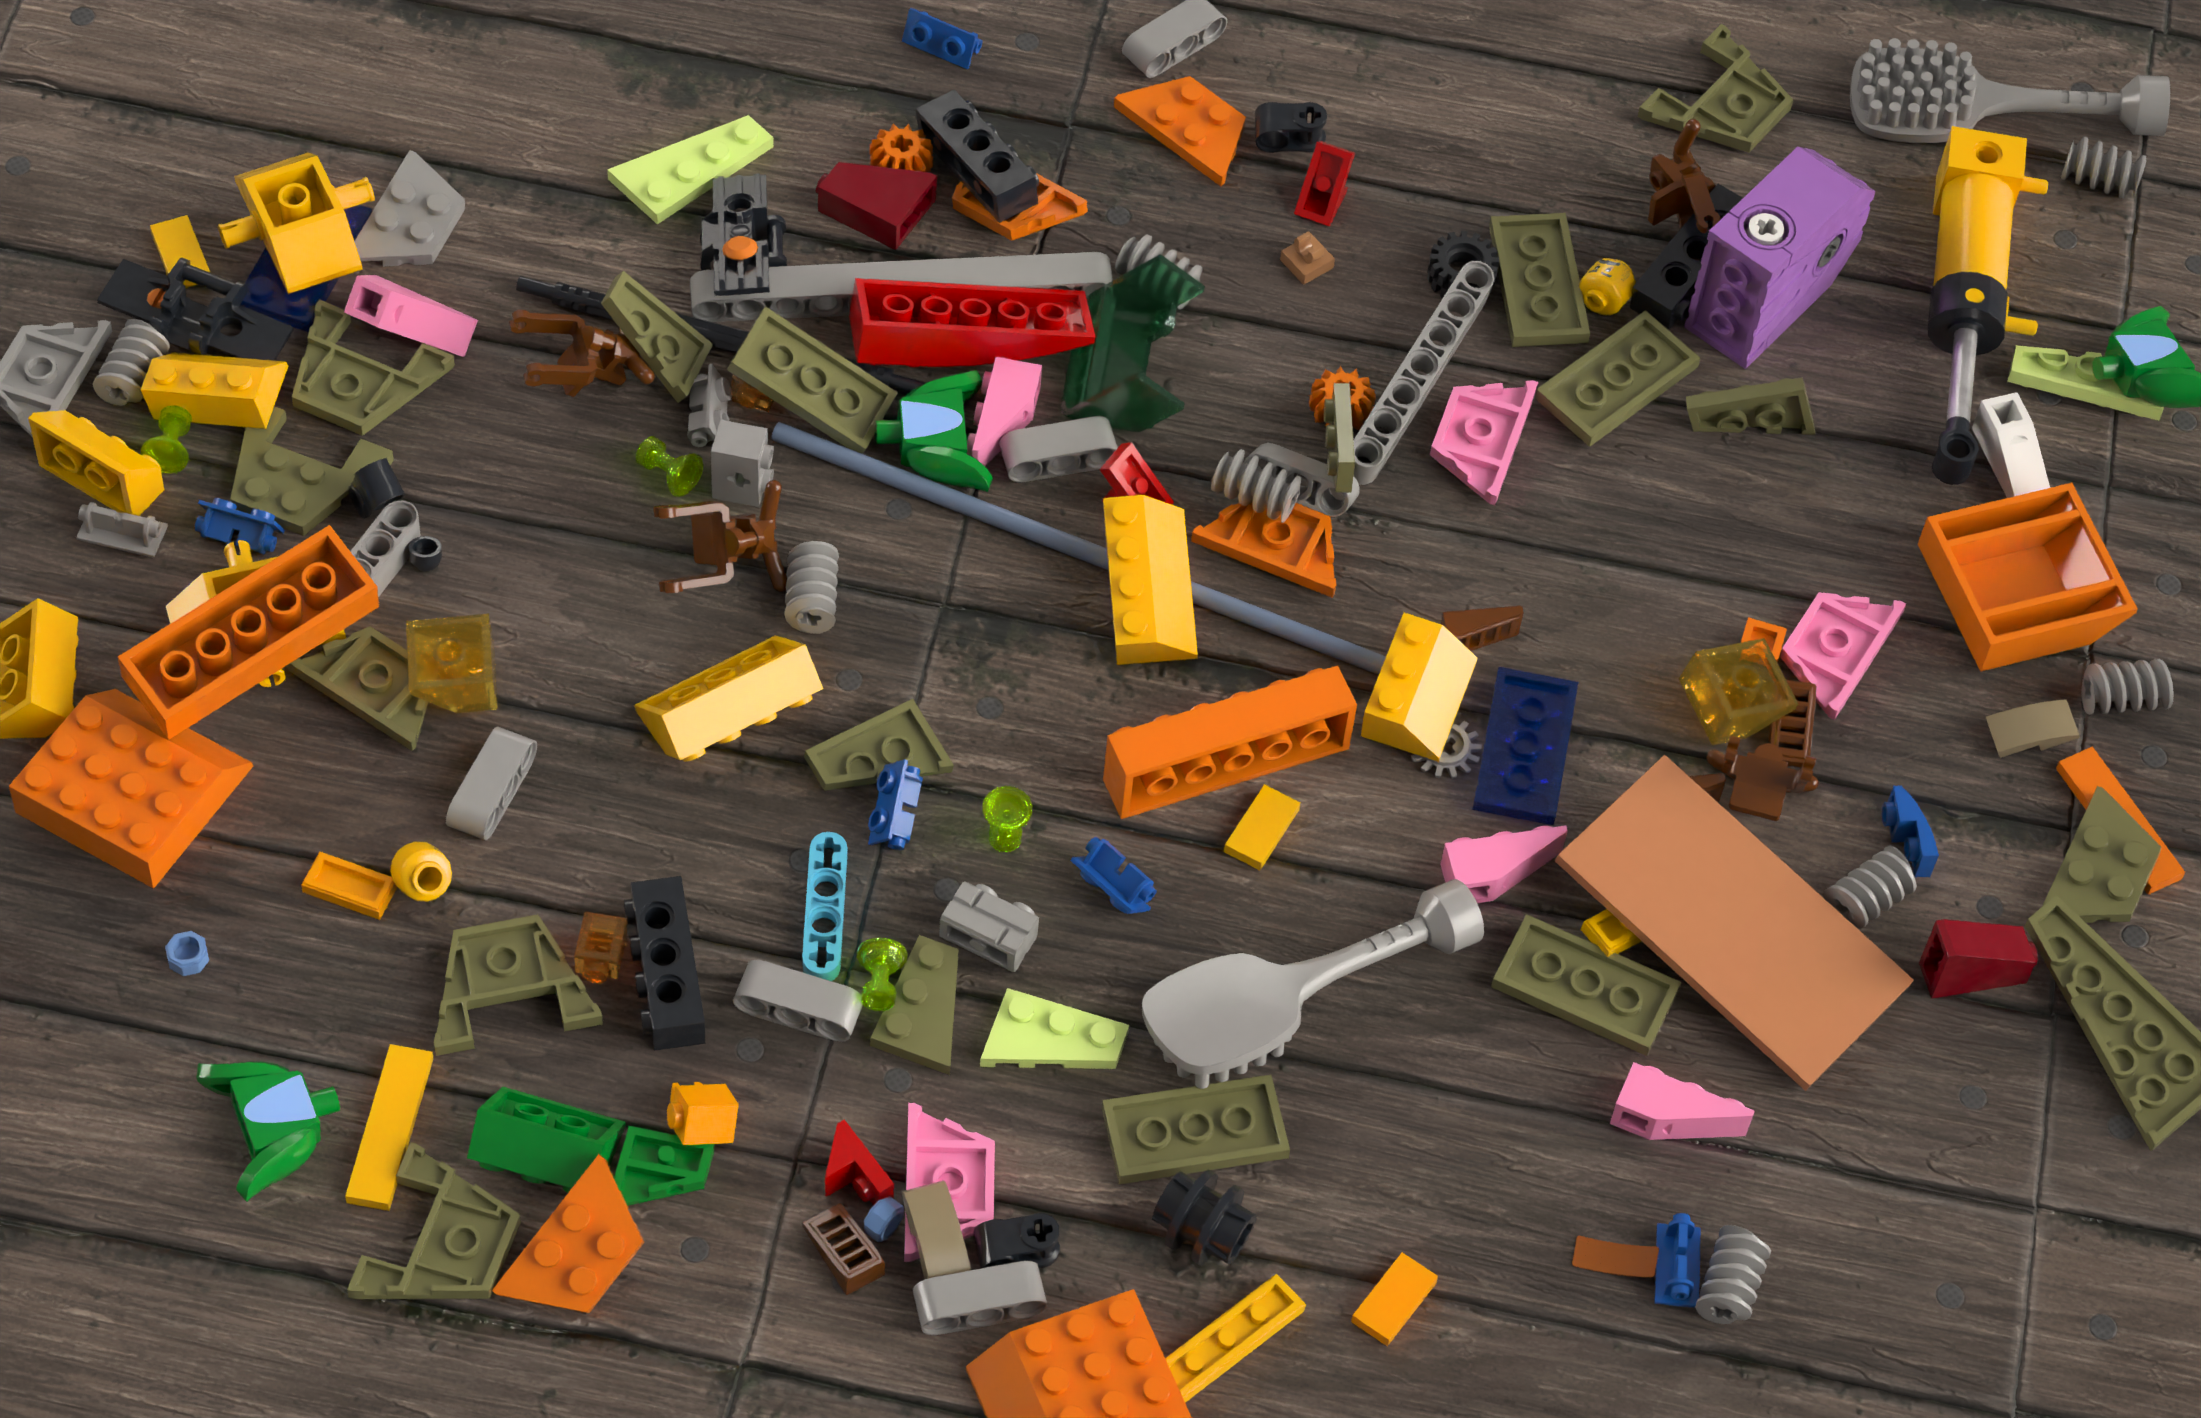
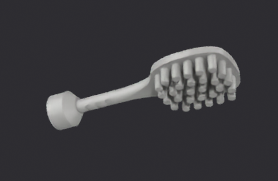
[1850,38,2170,143]
[1142,879,1484,1089]

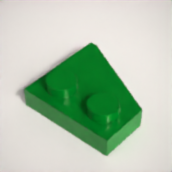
[614,1126,714,1206]

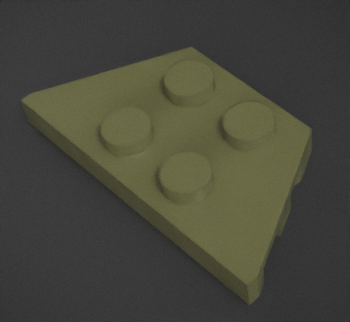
[288,626,435,751]
[2042,786,2162,923]

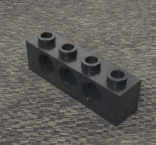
[916,90,1039,223]
[1630,184,1743,330]
[624,876,706,1051]

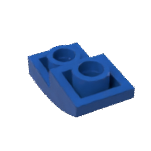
[1882,785,1939,877]

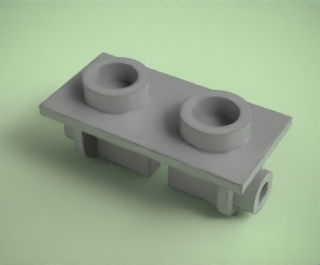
[687,364,732,447]
[76,502,168,558]

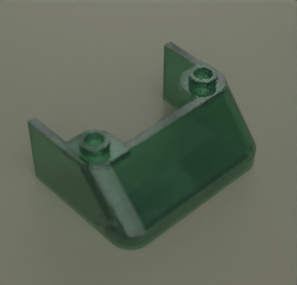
[1060,254,1205,432]

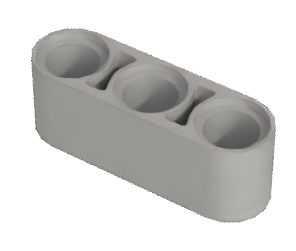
[1122,0,1228,78]
[999,416,1118,482]
[1243,443,1360,517]
[350,501,421,597]
[446,727,537,840]
[733,960,864,1042]
[913,1261,1048,1335]

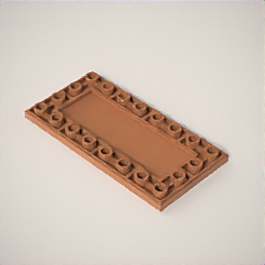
[1555,755,1914,1091]

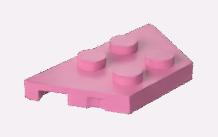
[1430,380,1538,505]
[1780,592,1906,720]
[904,1103,995,1262]

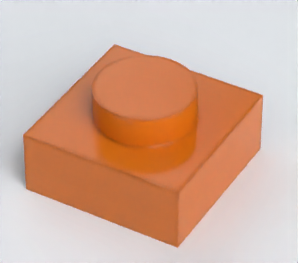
[1736,617,1787,669]

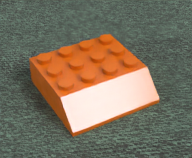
[1917,483,2138,672]
[9,689,253,889]
[966,1289,1192,1418]

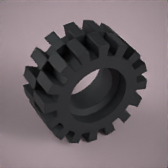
[1427,231,1499,298]

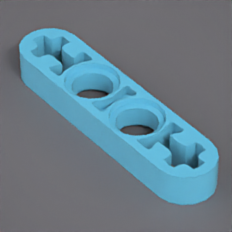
[802,832,848,981]

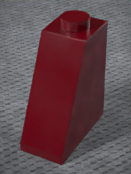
[816,162,937,250]
[1919,919,2038,999]

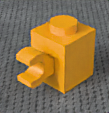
[667,1082,739,1145]

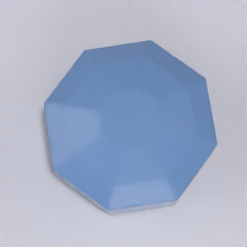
[165,931,209,976]
[864,1196,904,1242]

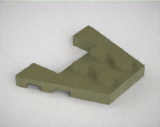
[1637,24,1793,153]
[292,299,455,436]
[230,406,394,536]
[434,914,603,1056]
[347,1142,521,1299]

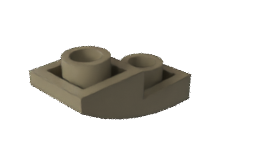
[1986,699,2080,758]
[901,1180,971,1279]

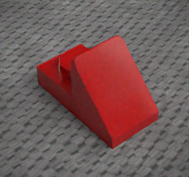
[1294,141,1355,226]
[1099,442,1174,505]
[825,1119,894,1206]

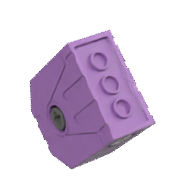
[1684,146,1875,369]

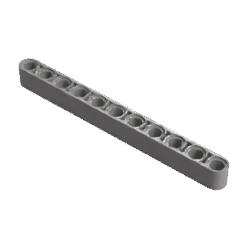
[690,252,1114,322]

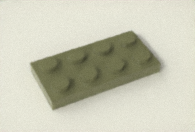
[1489,213,1590,347]
[726,306,897,454]
[1535,310,1700,447]
[1491,914,1681,1056]
[1102,1075,1290,1184]

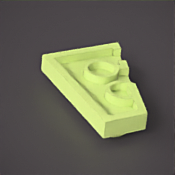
[980,988,1129,1069]

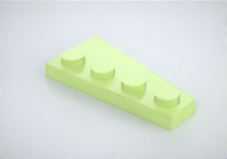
[607,115,773,225]
[2007,345,2164,421]

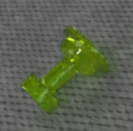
[141,406,192,474]
[636,436,704,497]
[982,786,1033,852]
[857,937,908,1011]

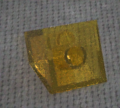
[406,613,498,713]
[1678,638,1799,745]

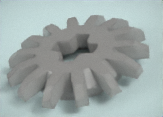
[1411,721,1482,779]

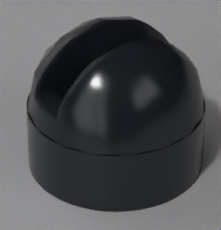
[409,536,442,572]

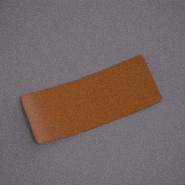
[1572,1235,1659,1277]

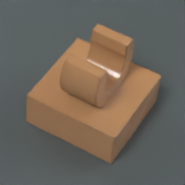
[1280,231,1335,285]

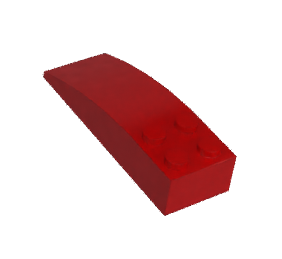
[849,278,1096,367]

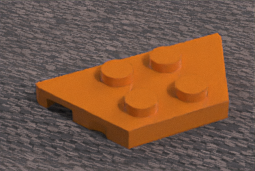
[1114,76,1246,187]
[952,173,1088,241]
[1191,502,1336,598]
[492,1154,645,1313]

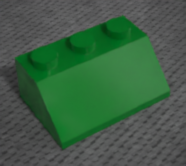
[467,1087,626,1193]

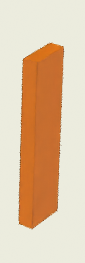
[2056,747,2185,895]

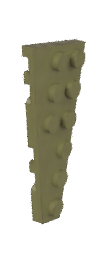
[2025,895,2201,1151]

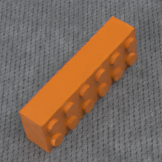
[118,525,379,740]
[1103,665,1357,819]

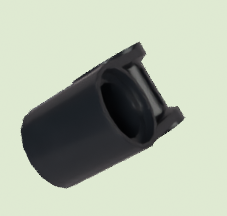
[1255,102,1327,153]
[348,458,405,519]
[973,1213,1060,1269]

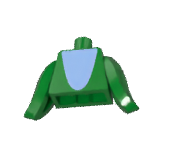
[2092,305,2201,408]
[875,369,993,492]
[196,1061,340,1202]

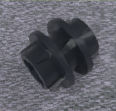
[1152,1169,1257,1266]

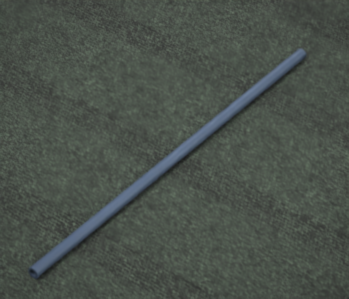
[772,422,1386,675]

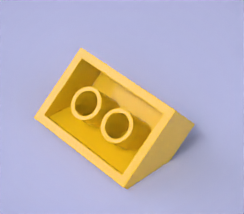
[140,353,288,429]
[28,410,164,516]
[0,598,79,739]
[1361,612,1477,762]

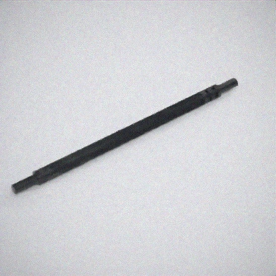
[516,276,926,394]

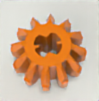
[869,123,933,172]
[1309,366,1376,430]

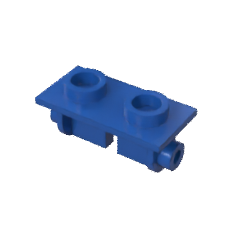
[902,8,983,69]
[195,498,285,554]
[868,759,923,850]
[1070,837,1157,914]
[1655,1213,1701,1308]

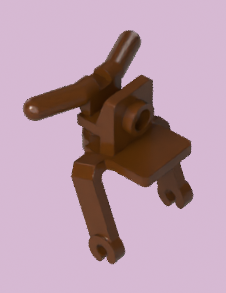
[1648,119,1720,260]
[509,310,655,397]
[653,480,787,593]
[1706,735,1819,821]

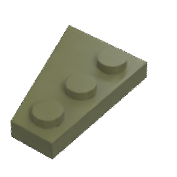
[601,271,713,403]
[1686,377,1815,435]
[1324,383,1355,493]
[804,699,954,791]
[870,935,959,1075]

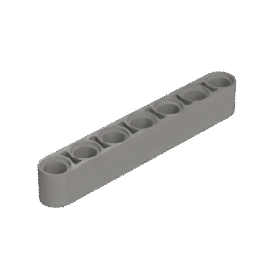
[1353,261,1494,485]

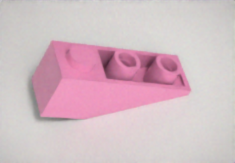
[344,275,478,357]
[967,357,1042,466]
[1440,825,1568,903]
[1610,1062,1755,1140]

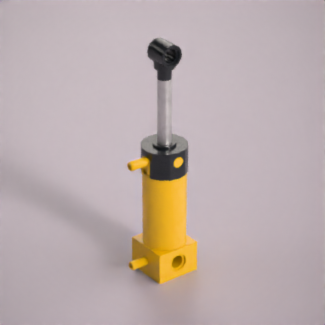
[1928,126,2048,485]

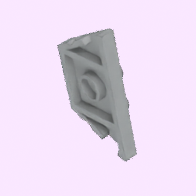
[354,150,465,267]
[0,320,112,436]

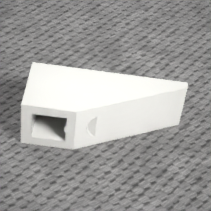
[1972,392,2050,498]

